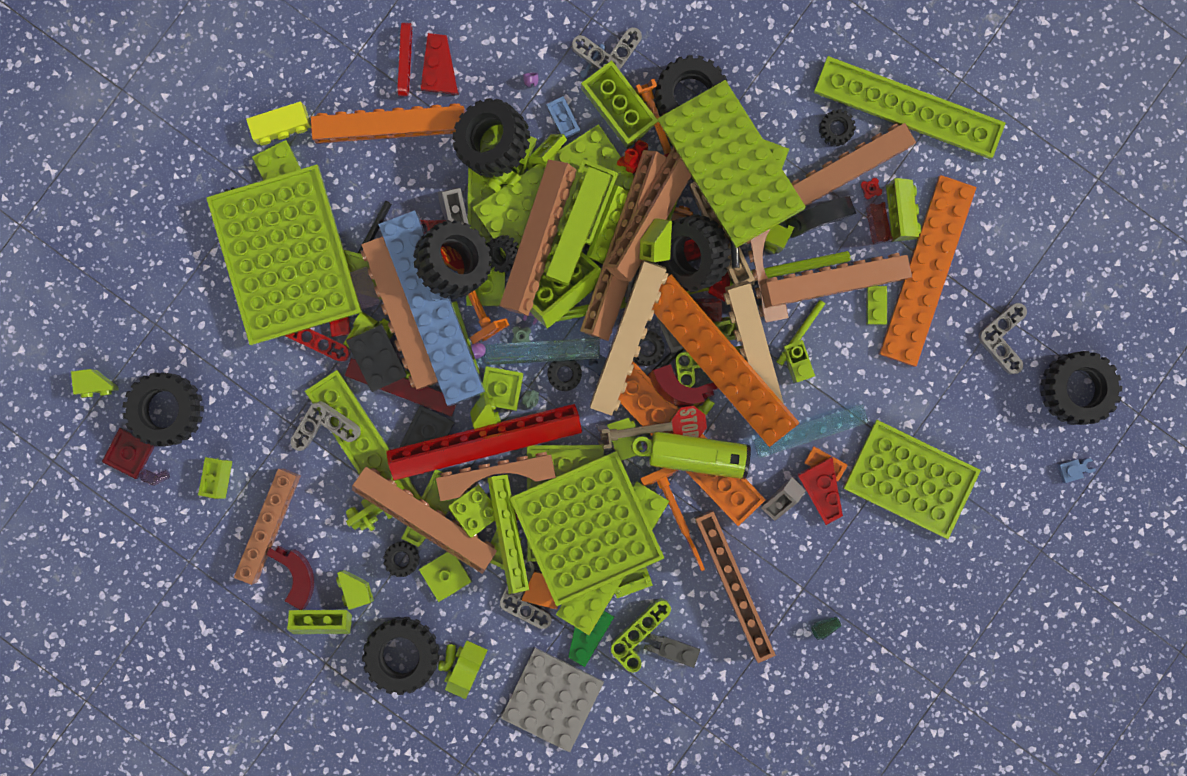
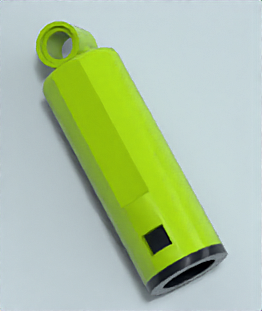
[631,431,751,479]

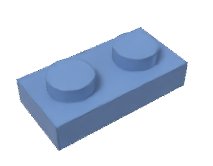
[546,96,580,138]

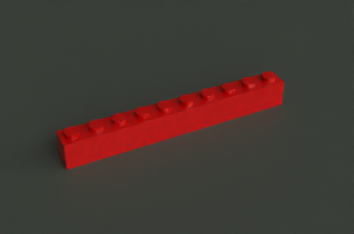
[386,404,582,481]

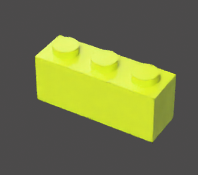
[246,101,311,145]

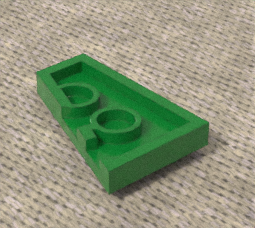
[568,610,614,667]

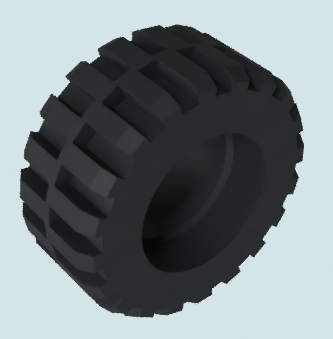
[655,55,727,117]
[452,98,530,178]
[656,215,731,292]
[413,220,492,299]
[1040,351,1123,425]
[122,372,204,446]
[362,617,439,695]

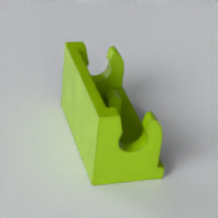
[198,457,233,499]

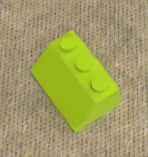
[886,178,921,242]

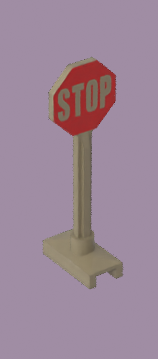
[596,405,707,449]

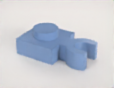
[1058,458,1096,483]

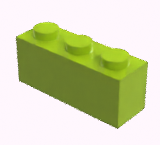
[287,610,352,634]

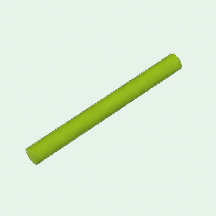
[776,300,825,366]

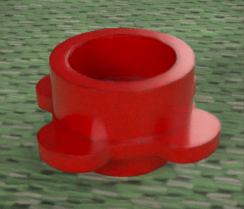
[861,178,882,199]

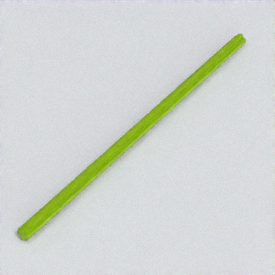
[556,251,851,322]

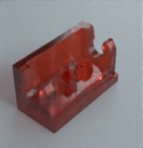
[866,202,893,245]

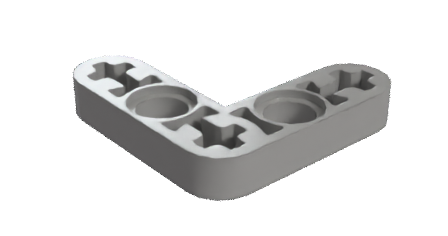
[571,27,642,70]
[978,303,1027,374]
[291,401,361,451]
[500,559,552,629]

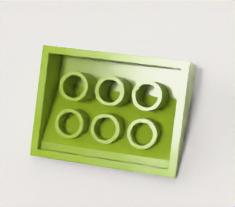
[530,248,601,329]

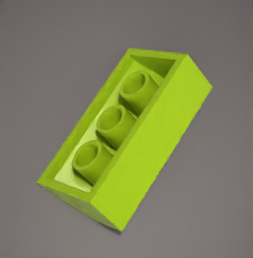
[581,60,658,149]

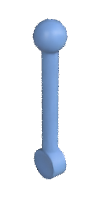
[580,44,605,78]

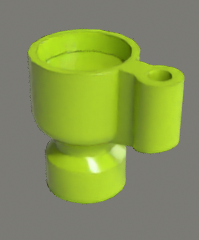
[486,170,521,193]

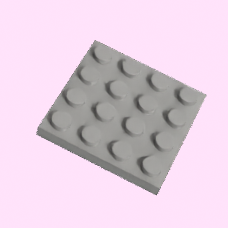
[501,647,604,752]

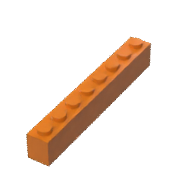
[311,103,466,143]

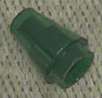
[811,617,841,640]

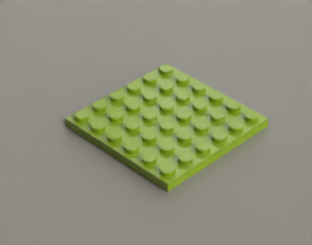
[510,451,664,607]

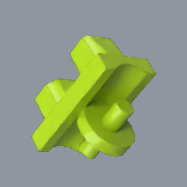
[346,499,383,531]

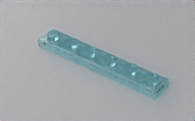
[485,338,600,365]
[753,404,869,458]

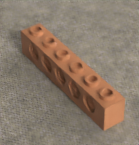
[234,468,301,585]

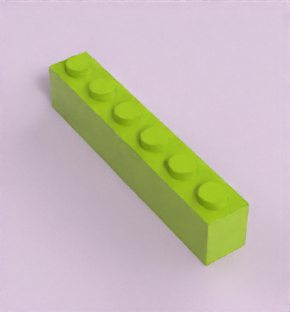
[544,167,611,286]

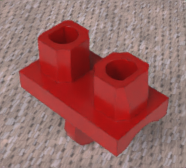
[617,140,648,174]

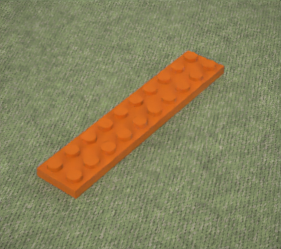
[879,175,977,367]
[652,274,800,447]
[618,361,766,526]

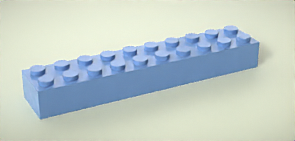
[378,210,485,406]

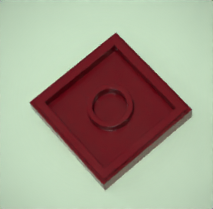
[102,428,155,479]

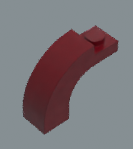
[649,364,719,407]
[266,546,314,610]

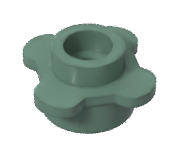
[512,326,531,346]
[522,390,539,409]

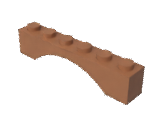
[747,229,788,322]
[436,452,556,501]

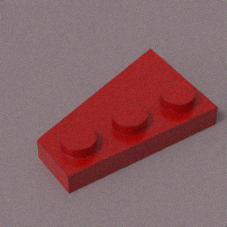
[421,33,459,95]
[798,456,843,525]

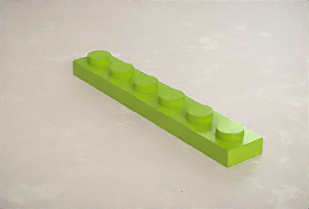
[487,474,529,594]

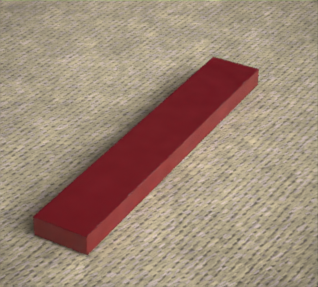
[344,358,457,417]

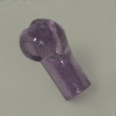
[139,469,170,486]

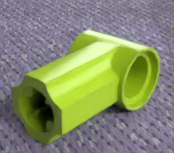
[343,312,379,347]

